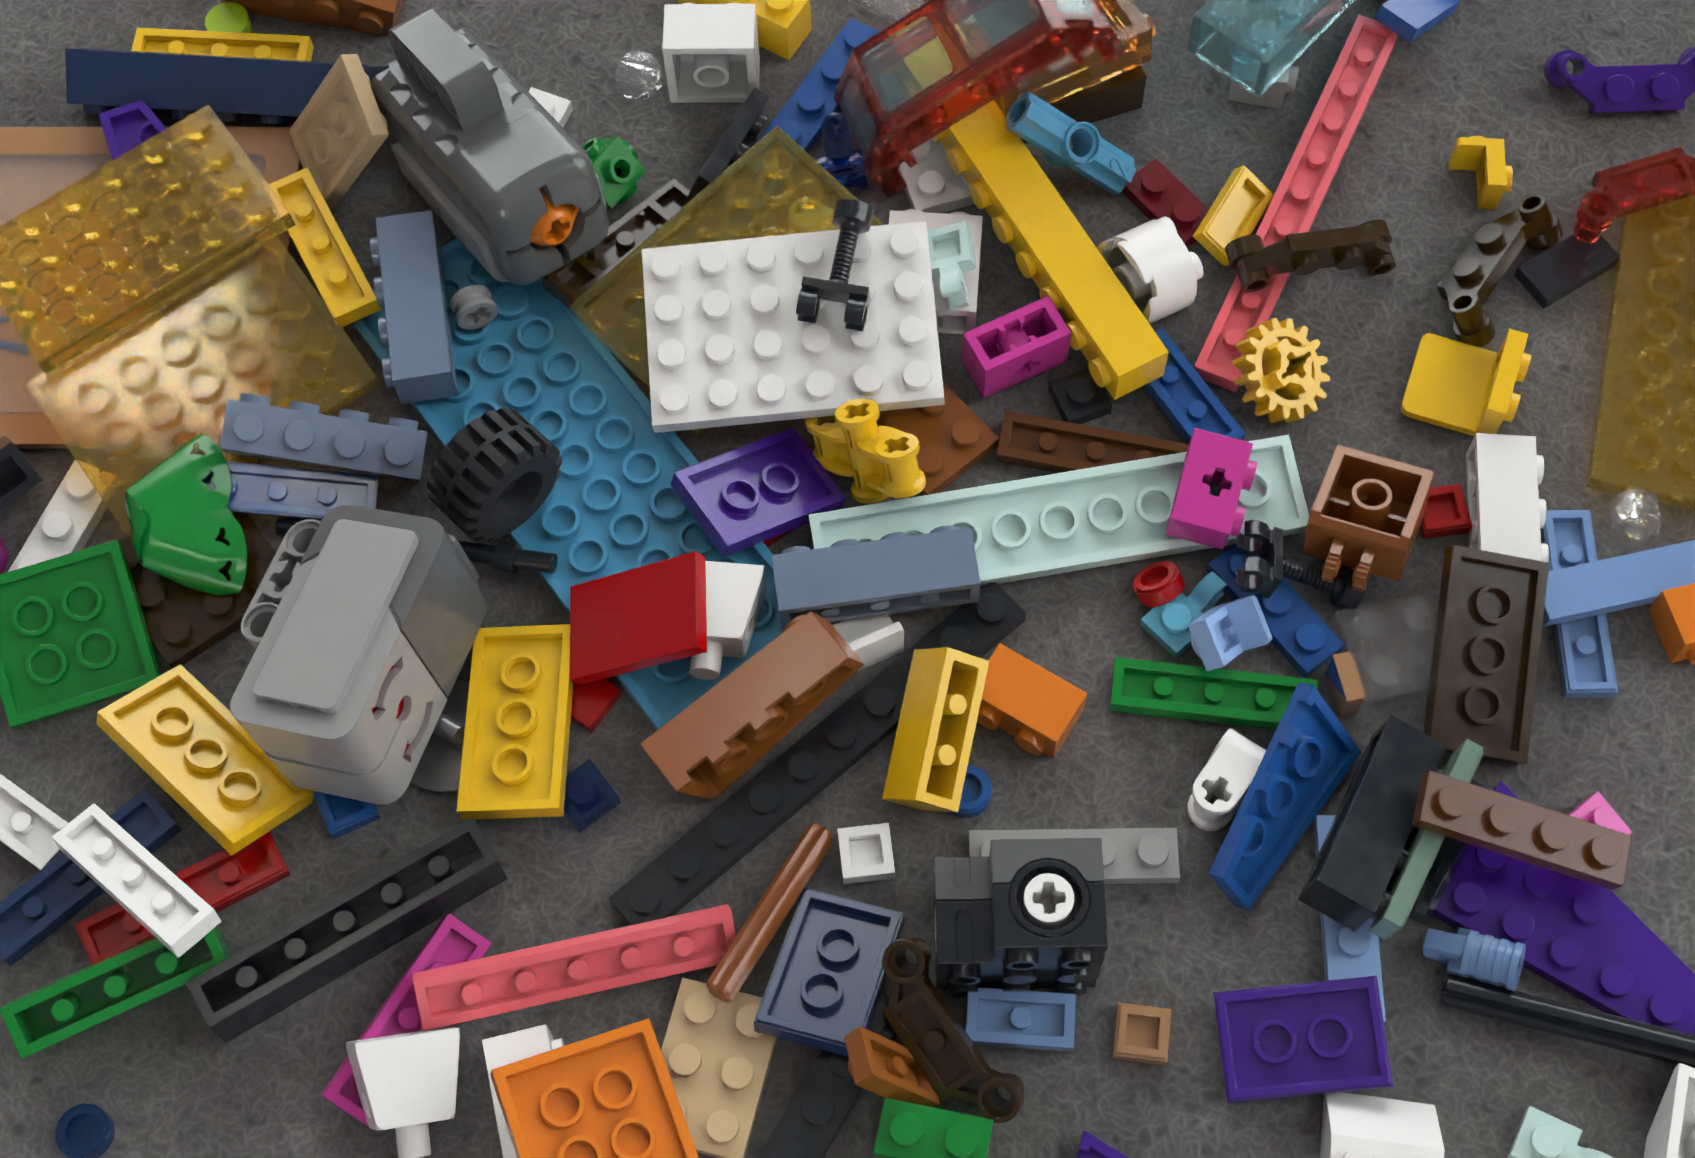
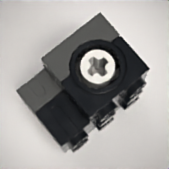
[933,838,1108,998]

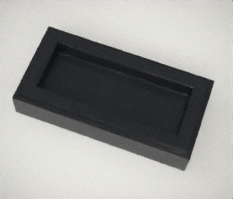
[1514,224,1621,309]

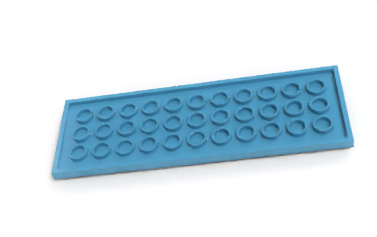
[351,238,783,731]

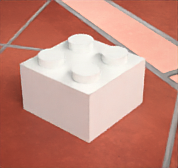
[662,2,760,103]

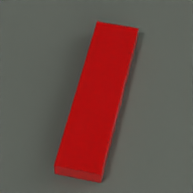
[74,831,291,964]

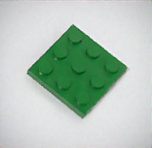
[0,539,161,729]

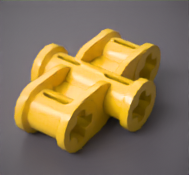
[805,398,926,504]

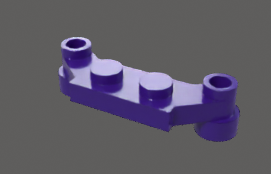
[1544,46,1695,113]

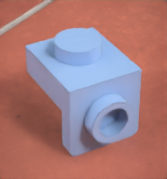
[1188,595,1272,671]

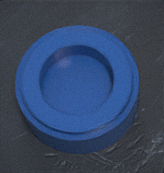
[950,764,992,818]

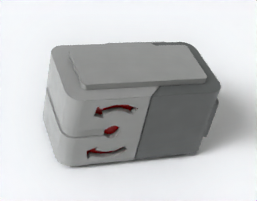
[230,505,489,805]

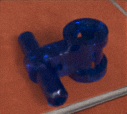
[817,113,868,197]

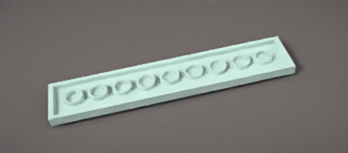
[808,435,1309,587]

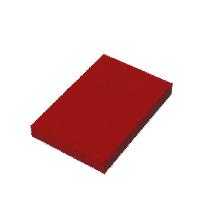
[570,551,707,685]

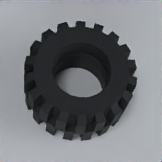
[426,408,562,543]

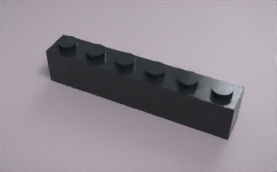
[186,818,508,1043]

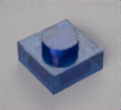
[564,759,621,833]

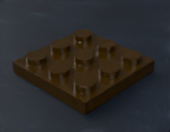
[121,513,276,669]

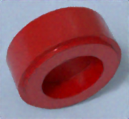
[1132,561,1185,607]

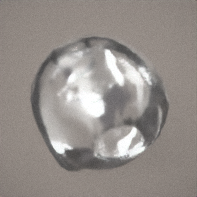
[615,49,663,100]
[1608,489,1661,544]

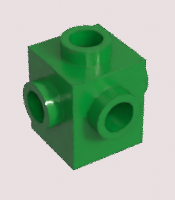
[581,137,646,209]

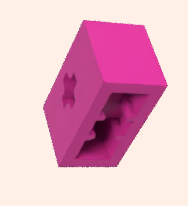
[962,296,1071,399]
[1165,428,1257,550]

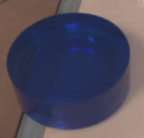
[55,1104,115,1158]

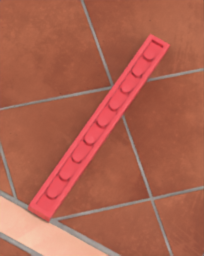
[1194,15,1399,393]

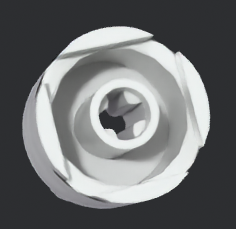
[1097,217,1204,324]

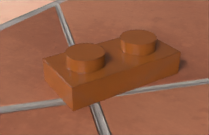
[844,1026,940,1108]

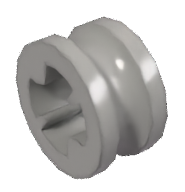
[449,284,498,330]

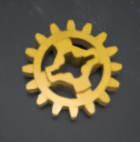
[1232,318,1330,423]

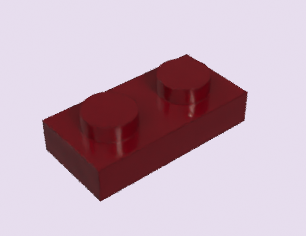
[1121,159,1209,248]

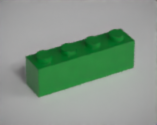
[0,925,232,1059]

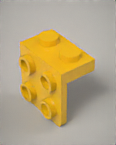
[1400,328,1531,437]

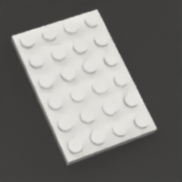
[642,221,945,433]

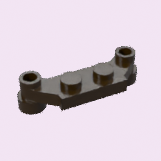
[1437,193,1563,347]
[1225,219,1396,292]
[882,937,1025,1123]

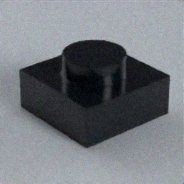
[1048,368,1112,424]

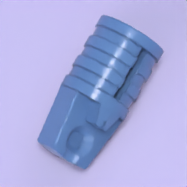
[1422,927,1526,991]

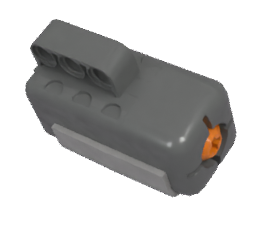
[371,8,609,286]

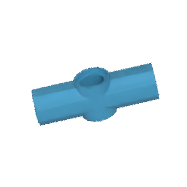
[1005,92,1137,194]

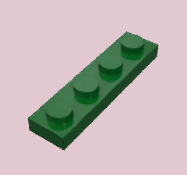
[1109,657,1318,730]

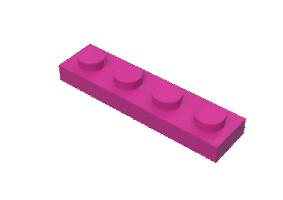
[320,913,492,1126]

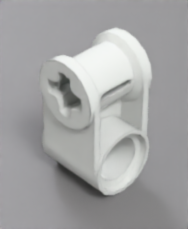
[1187,728,1266,831]

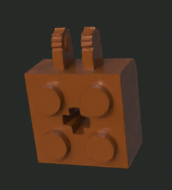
[1303,444,1435,592]

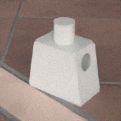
[668,558,766,680]
[346,1027,460,1158]

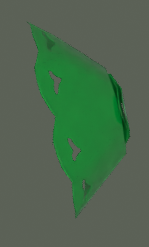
[124,433,247,595]

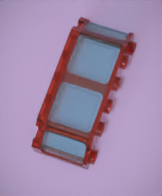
[833,0,1126,198]

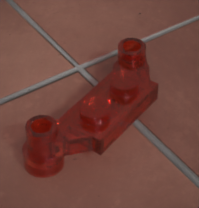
[1573,147,1695,243]

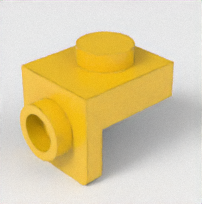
[1448,136,1513,210]

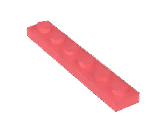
[412,904,736,1031]

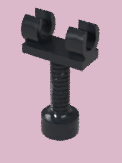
[796,199,874,331]
[1236,520,1367,611]

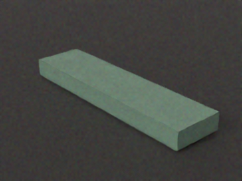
[1369,739,1484,940]

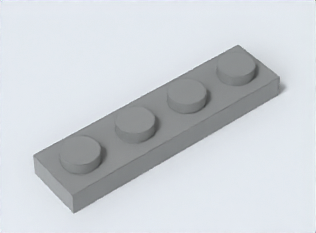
[968,828,1180,884]

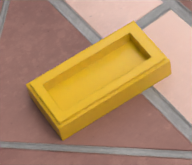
[1193,165,1274,266]

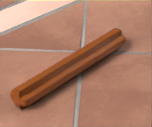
[707,822,833,1003]

